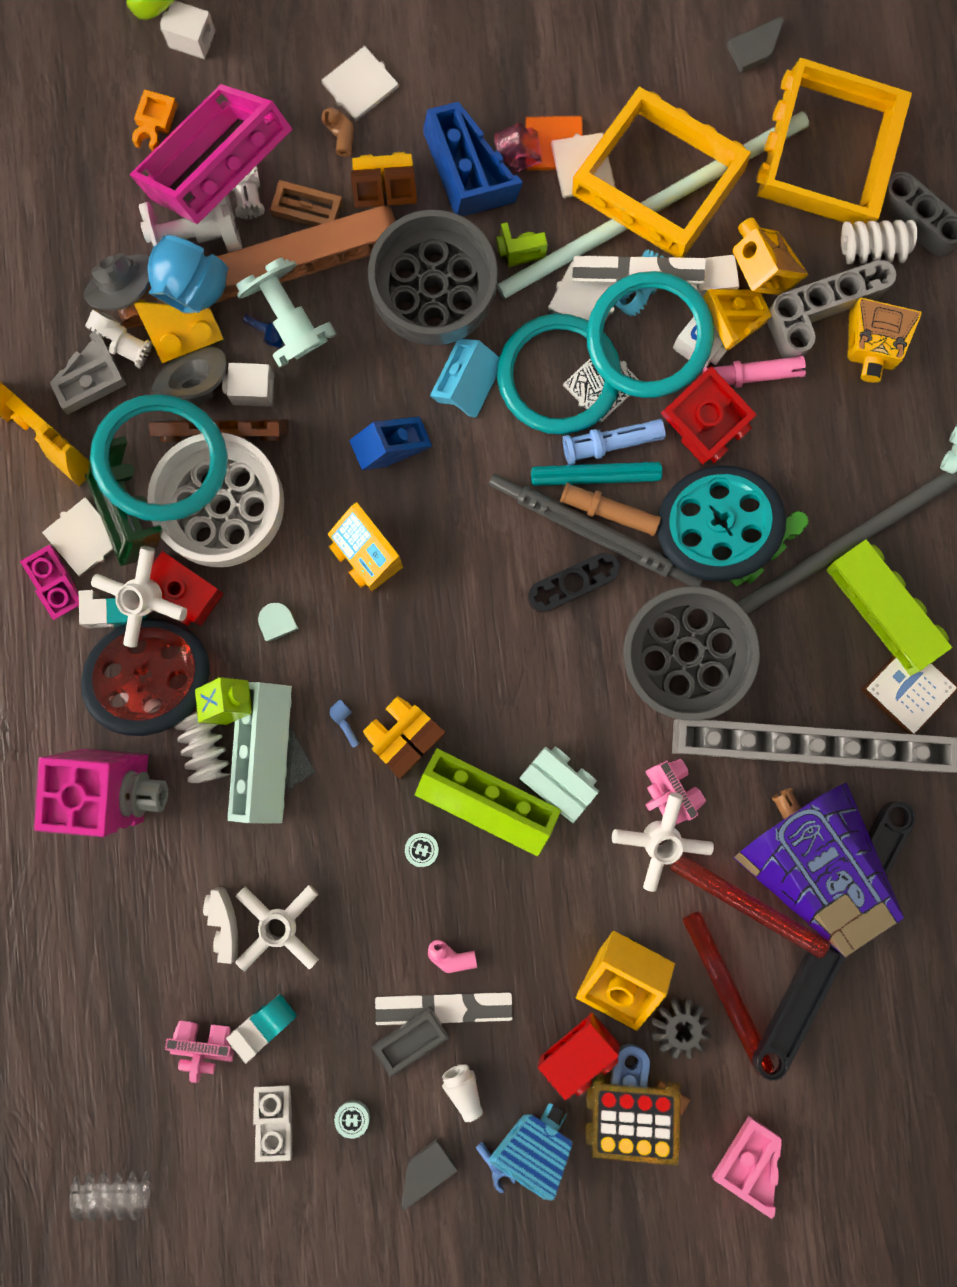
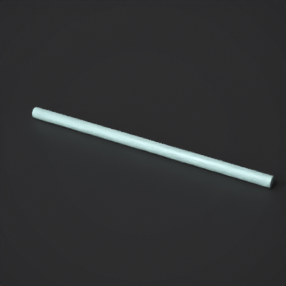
[497,111,809,299]

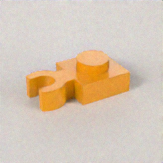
[132,89,178,152]

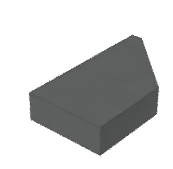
[727,16,784,73]
[401,1138,458,1211]

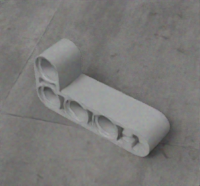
[767,260,896,358]

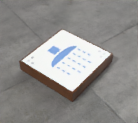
[860,656,957,735]

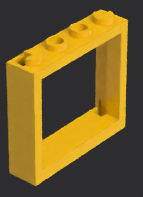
[756,57,912,225]
[572,86,751,258]

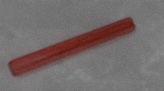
[670,855,830,958]
[683,911,774,1076]

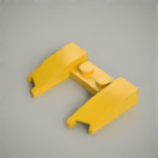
[0,381,90,487]

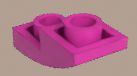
[20,544,79,620]

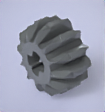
[651,998,711,1060]

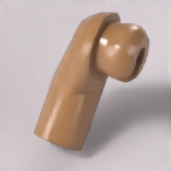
[321,107,354,157]

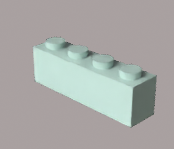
[228,682,292,823]

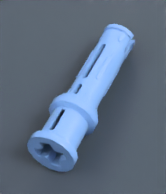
[563,419,666,465]

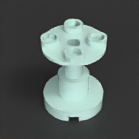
[236,257,337,368]

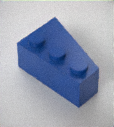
[423,102,523,217]

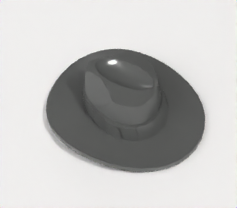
[84,253,150,311]
[152,346,227,407]

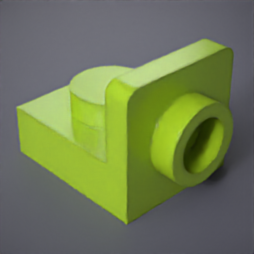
[496,223,547,267]

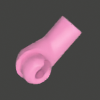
[428,940,477,973]

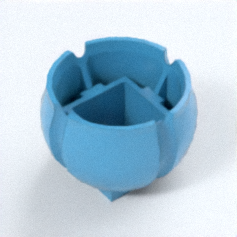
[147,235,229,314]

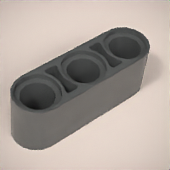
[881,172,957,257]

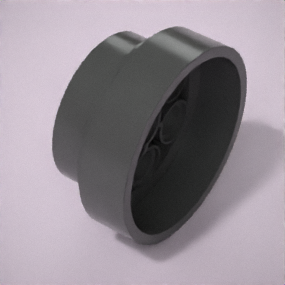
[368,210,497,345]
[623,586,760,721]

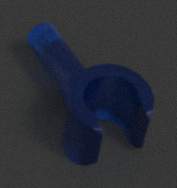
[243,314,283,348]

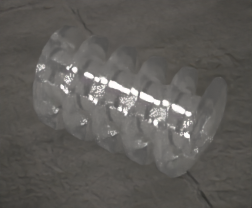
[69,1171,151,1222]

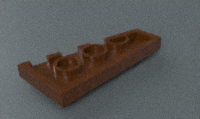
[148,419,289,442]

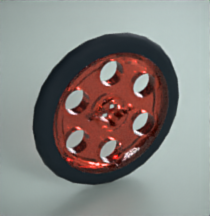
[81,618,210,736]

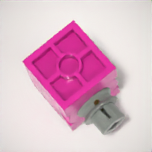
[34,749,168,837]

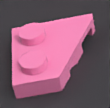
[712,1116,782,1219]

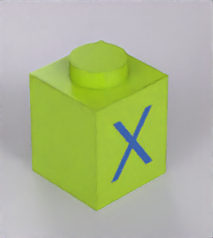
[195,677,252,725]

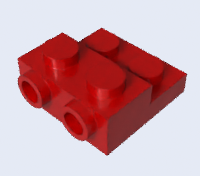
[660,366,757,465]

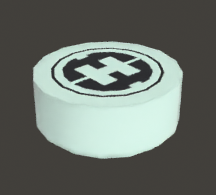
[405,833,439,867]
[334,1100,370,1139]

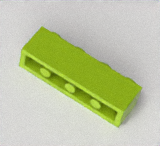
[826,539,953,676]
[415,748,561,857]

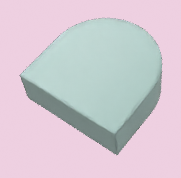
[258,603,299,642]

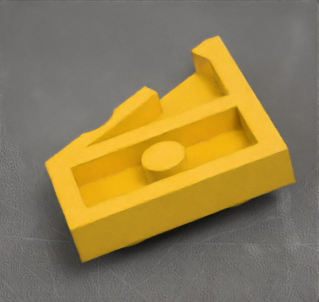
[703,289,772,349]
[134,299,223,363]

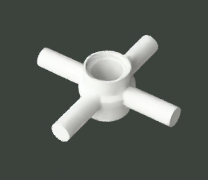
[91,546,187,647]
[612,792,714,892]
[235,885,319,971]

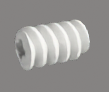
[841,220,917,264]
[174,711,231,783]

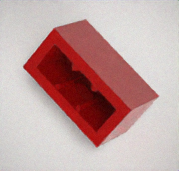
[150,551,224,626]
[537,1012,620,1101]

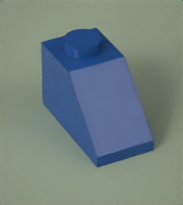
[349,417,432,470]

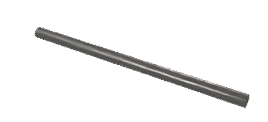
[691,471,957,648]

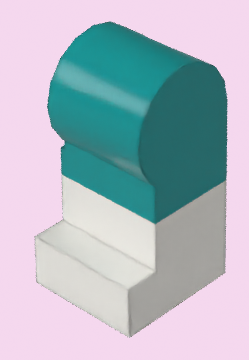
[79,590,148,628]
[226,994,298,1064]

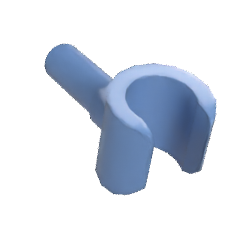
[330,700,360,748]
[475,1142,515,1193]

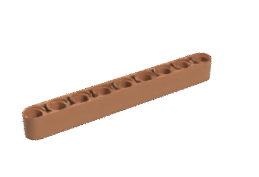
[118,206,396,328]

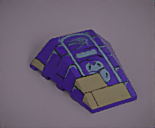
[733,782,904,957]

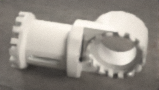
[232,165,265,219]
[85,309,153,369]

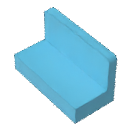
[430,339,499,418]

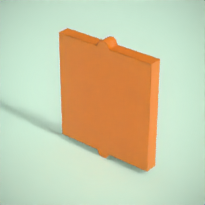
[523,116,582,171]

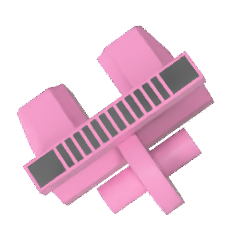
[645,759,706,824]
[165,1021,235,1083]

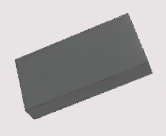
[372,1006,449,1077]

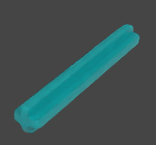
[531,462,663,486]

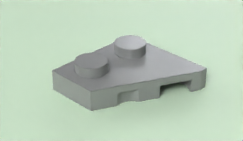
[50,330,126,415]

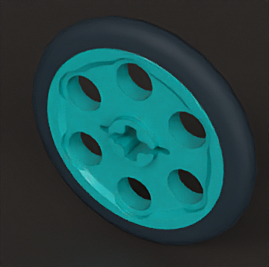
[657,465,787,581]

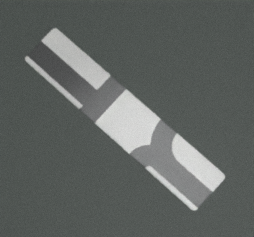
[572,256,706,284]
[375,992,512,1025]

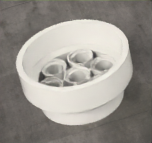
[147,433,284,567]

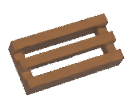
[270,180,343,227]

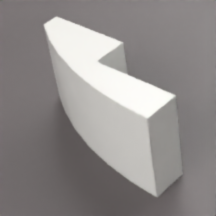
[203,887,238,964]
[253,1086,292,1162]

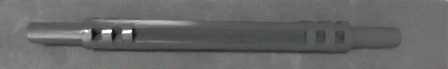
[488,473,703,587]

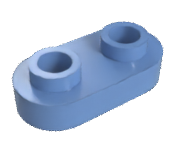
[608,1043,650,1094]

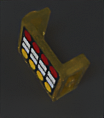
[586,1076,681,1166]

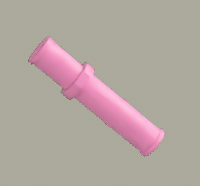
[702,355,806,388]

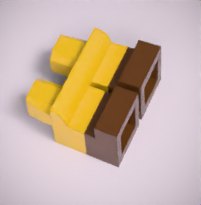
[351,152,417,208]
[363,696,446,779]

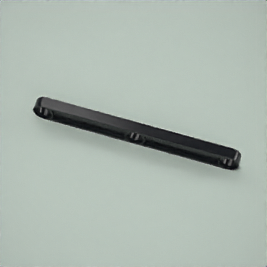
[752,802,916,1081]

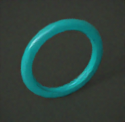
[586,271,714,398]
[497,313,622,435]
[90,394,228,522]

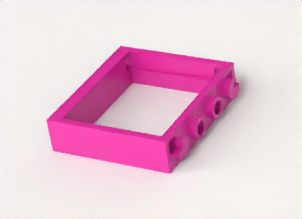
[129,84,293,224]

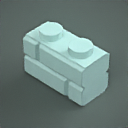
[519,746,599,823]

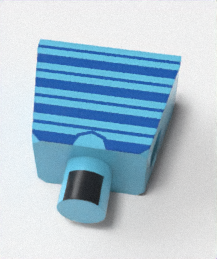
[488,1103,572,1200]

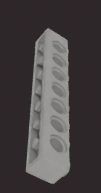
[672,719,957,773]

